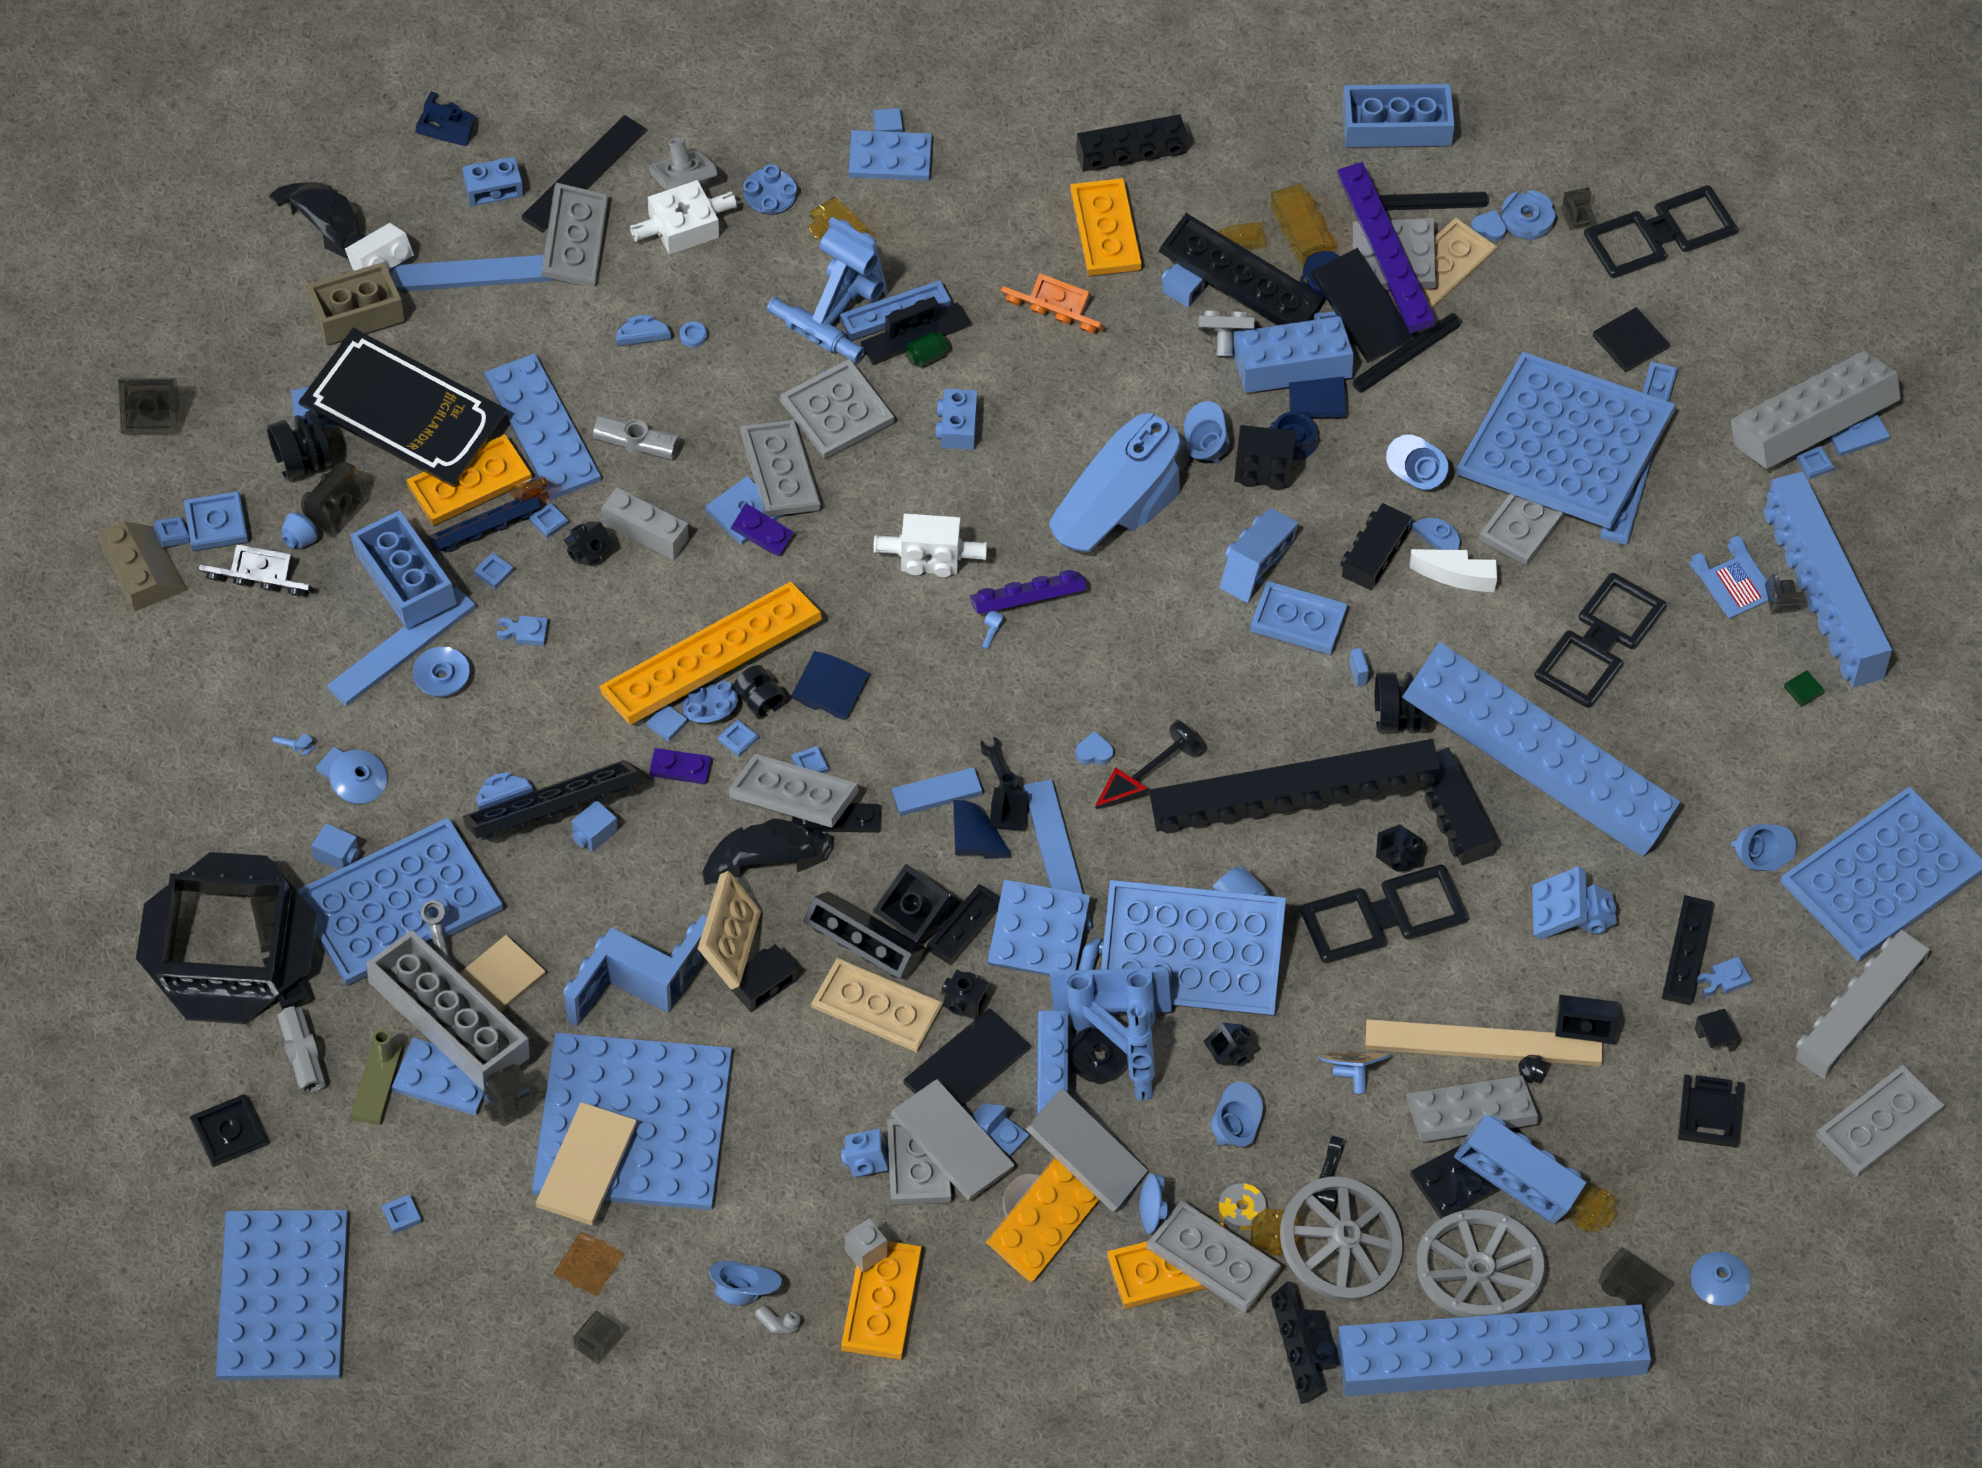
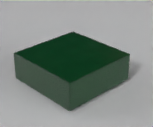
[1784,670,1825,707]

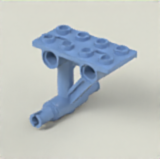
[767,217,888,363]
[1050,967,1171,1101]

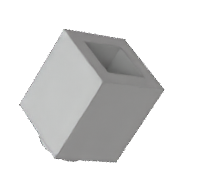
[845,1218,887,1273]

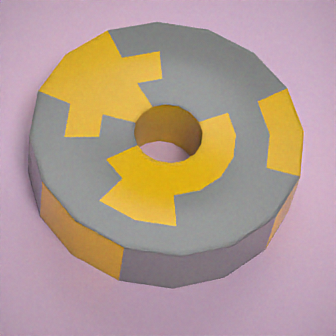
[1218,1183,1266,1230]

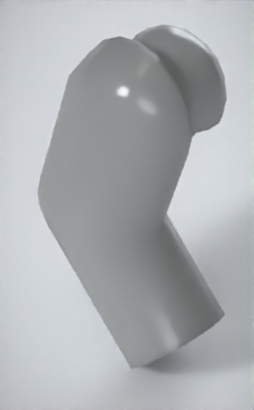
[755,1305,801,1334]

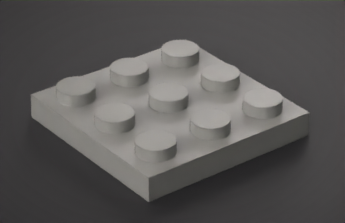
[1353,218,1435,290]
[780,359,894,459]

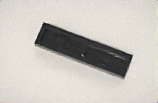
[1661,895,1713,1005]

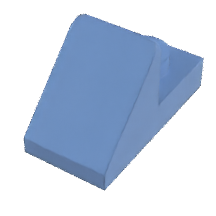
[971,1103,1029,1158]

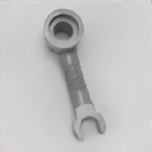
[421,900,456,970]

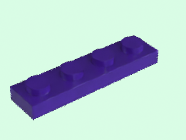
[970,570,1086,614]

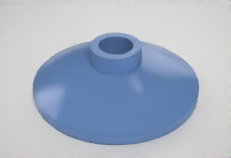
[412,647,470,697]
[329,750,387,805]
[1690,1252,1751,1306]

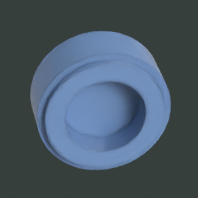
[680,321,707,347]

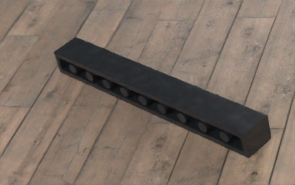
[1149,739,1441,833]

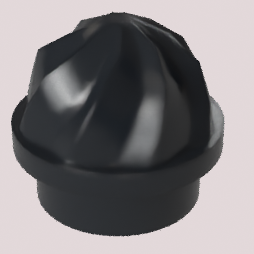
[1518,1055,1548,1084]

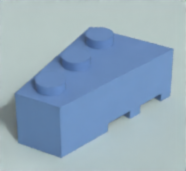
[1219,508,1299,603]

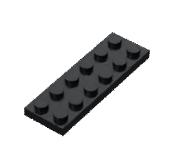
[1159,213,1324,325]
[462,760,641,840]

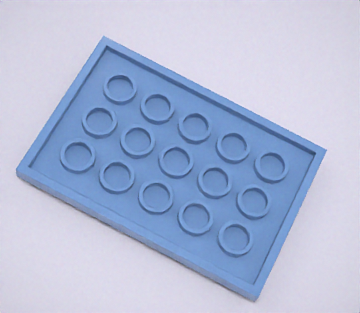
[1780,786,1982,962]
[297,818,503,986]
[1101,880,1286,1015]
[216,1210,348,1380]

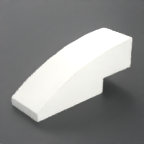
[1409,549,1497,592]

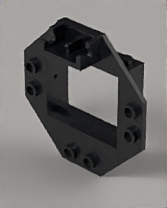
[136,852,318,1024]

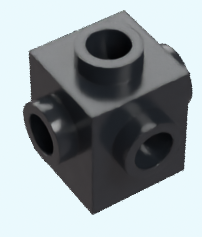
[564,521,615,565]
[1376,824,1422,871]
[941,969,989,1020]
[1203,1022,1257,1066]

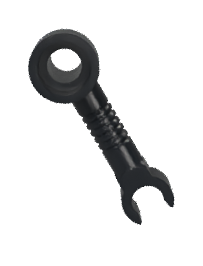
[980,737,1020,790]
[1313,1136,1344,1213]

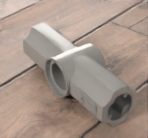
[593,415,680,460]
[277,1006,325,1094]

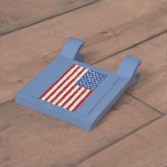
[1690,536,1777,619]

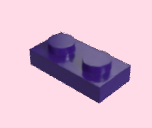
[730,503,793,556]
[649,748,711,785]

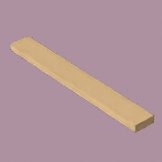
[1365,1019,1602,1066]

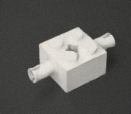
[630,180,737,254]
[874,514,987,577]

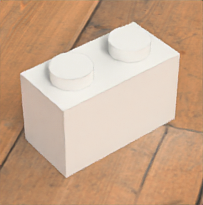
[345,223,414,271]

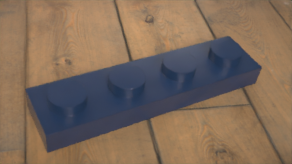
[428,494,540,551]

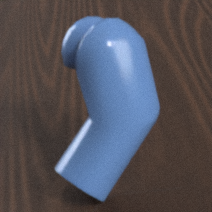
[1078,938,1104,970]

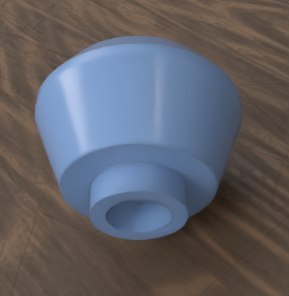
[281,512,317,549]

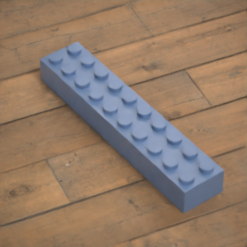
[1402,642,1680,856]
[1337,1304,1651,1396]

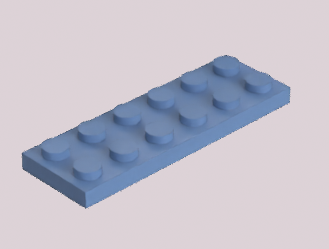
[484,353,601,500]

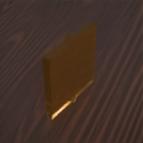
[554,1232,624,1296]

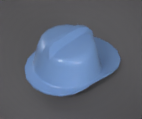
[1184,401,1230,463]
[1386,435,1448,490]
[1731,824,1796,871]
[1211,1082,1263,1147]
[709,1261,782,1306]

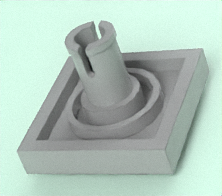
[648,137,717,190]
[1197,311,1254,356]

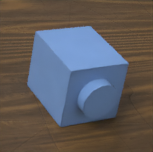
[1161,263,1205,308]
[571,801,618,852]
[311,823,360,870]

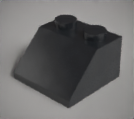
[873,864,961,944]

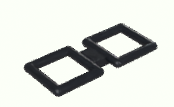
[1584,185,1738,278]
[1534,573,1667,708]
[1300,864,1468,963]

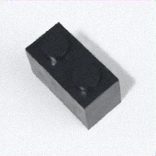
[729,944,798,1013]
[1555,994,1618,1044]

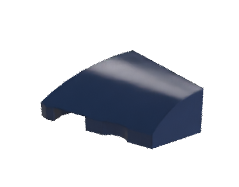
[415,91,476,146]
[953,800,1010,859]

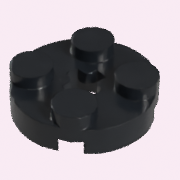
[1070,1027,1128,1084]

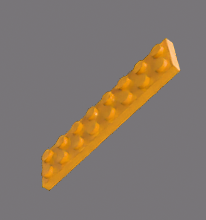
[599,581,822,725]

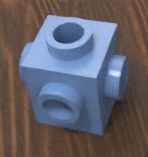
[1577,884,1617,934]
[841,1129,888,1177]

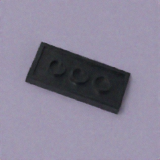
[1311,248,1414,363]
[903,1008,1030,1107]

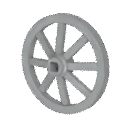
[1280,1176,1403,1301]
[1416,1210,1544,1317]

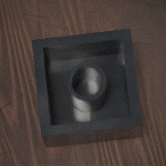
[1234,425,1296,490]

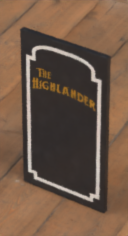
[298,328,507,487]

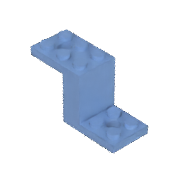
[563,914,707,1026]

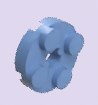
[1501,190,1555,240]

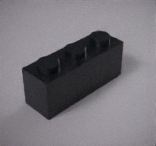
[1340,503,1412,591]

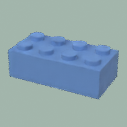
[1342,84,1454,147]
[1233,316,1353,393]
[350,510,456,629]
[1454,1114,1587,1224]

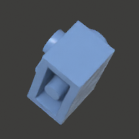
[462,157,523,207]
[936,389,977,450]

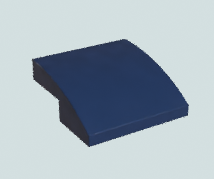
[1288,377,1346,417]
[790,651,869,720]

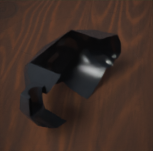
[269,182,366,259]
[702,818,834,885]

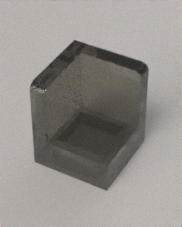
[1562,187,1596,231]
[1765,574,1805,615]
[573,1311,621,1365]

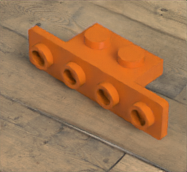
[1000,273,1105,334]

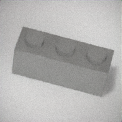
[602,487,689,560]

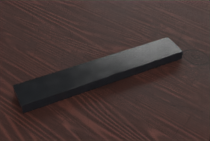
[522,115,646,233]

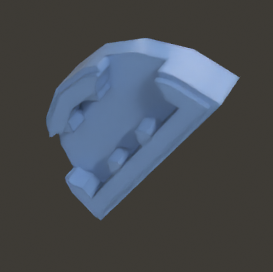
[616,315,671,346]
[1411,518,1460,550]
[477,772,533,810]

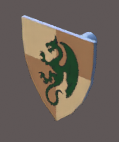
[1317,1052,1391,1094]

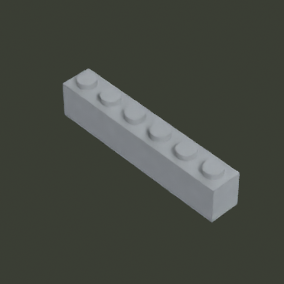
[1796,930,1930,1079]

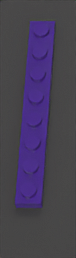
[1337,162,1435,334]

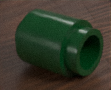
[906,332,948,368]

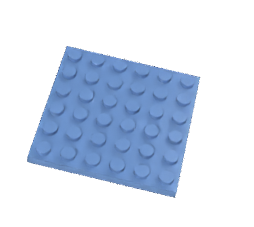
[1456,352,1675,529]
[532,1033,732,1210]

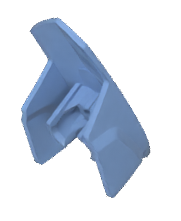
[1049,413,1181,552]

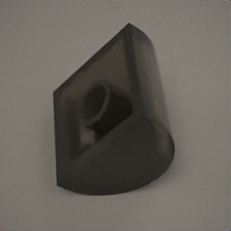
[118,378,179,434]
[301,462,369,538]

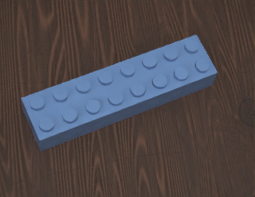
[1763,471,1892,688]

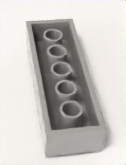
[1731,351,1901,469]
[366,930,530,1092]

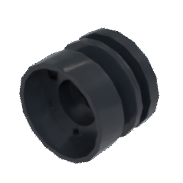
[267,410,332,481]
[1374,672,1430,732]

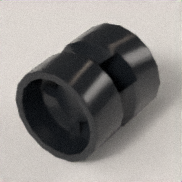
[733,665,786,719]

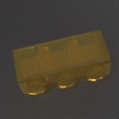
[1270,183,1335,267]

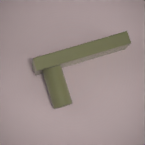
[351,1029,403,1125]

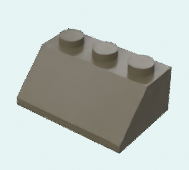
[306,262,404,345]
[98,521,186,612]

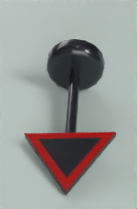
[1095,720,1202,809]

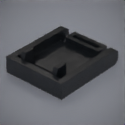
[1678,1074,1744,1148]

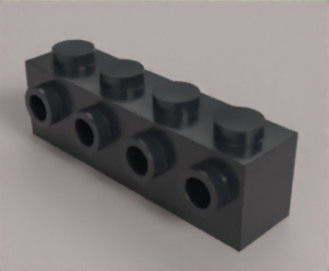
[1076,114,1187,172]
[1418,748,1496,865]
[803,891,925,979]

